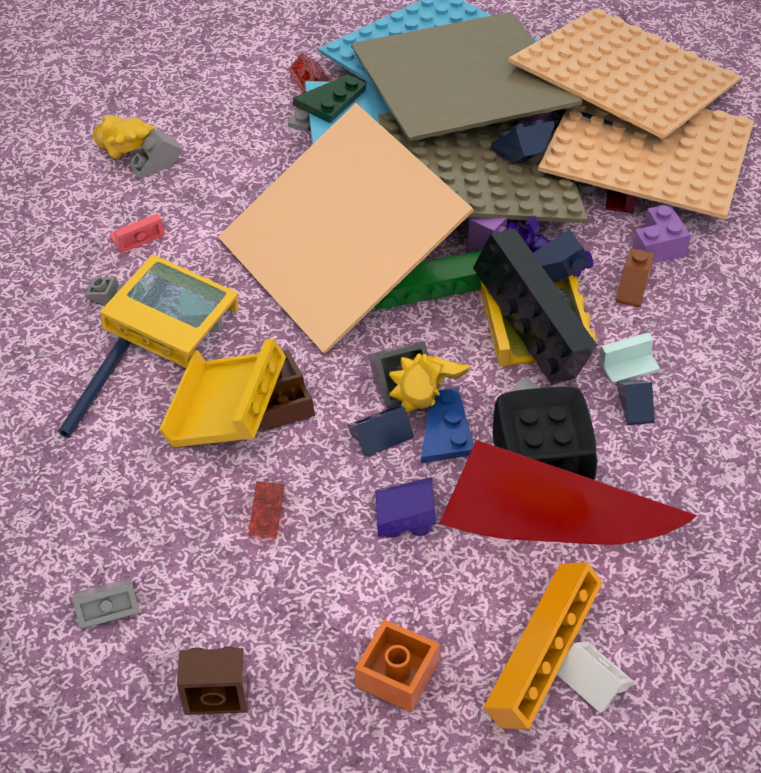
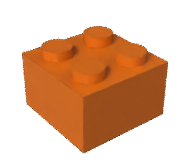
[355,619,440,713]

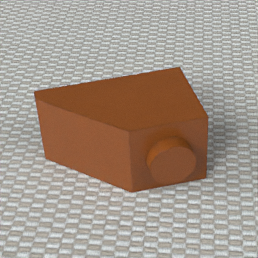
[616,248,655,308]

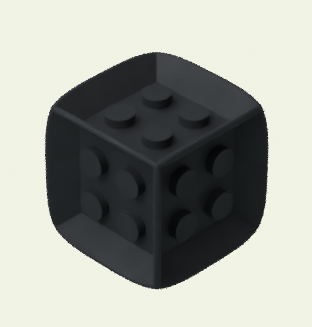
[493,386,597,480]

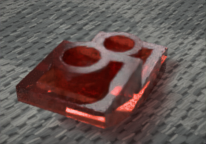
[248,481,284,539]

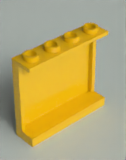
[159,338,286,447]

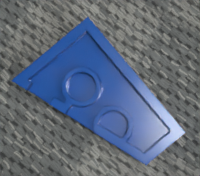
[421,387,474,463]

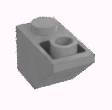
[129,129,183,178]

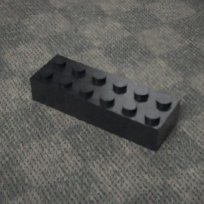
[473,229,598,385]

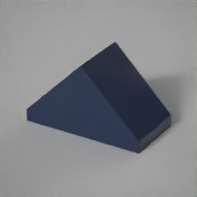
[616,380,655,425]

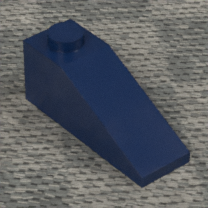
[533,229,591,280]

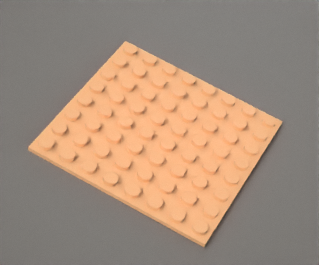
[508,9,742,139]
[538,98,754,219]
[218,103,474,354]

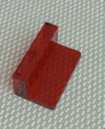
[288,53,331,93]

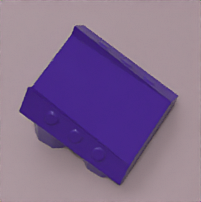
[375,477,436,537]

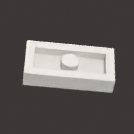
[557,641,634,712]

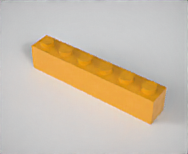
[483,562,603,730]

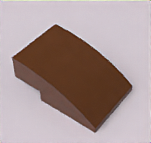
[260,350,315,431]

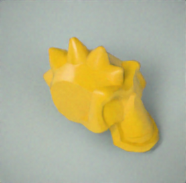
[93,115,155,159]
[389,354,470,414]

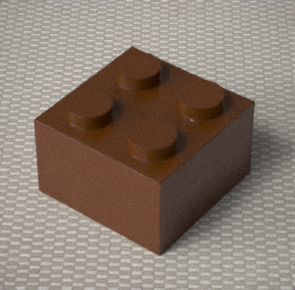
[177,646,249,715]

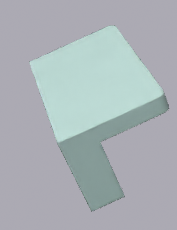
[599,333,660,384]

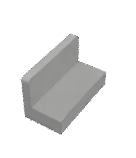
[73,578,140,629]

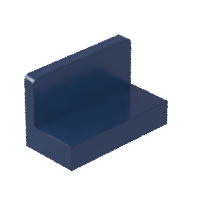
[347,406,414,456]

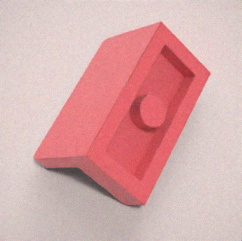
[109,213,165,253]

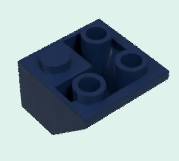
[491,120,555,163]

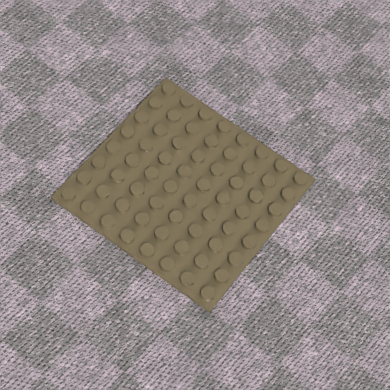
[351,12,582,141]
[378,112,588,223]

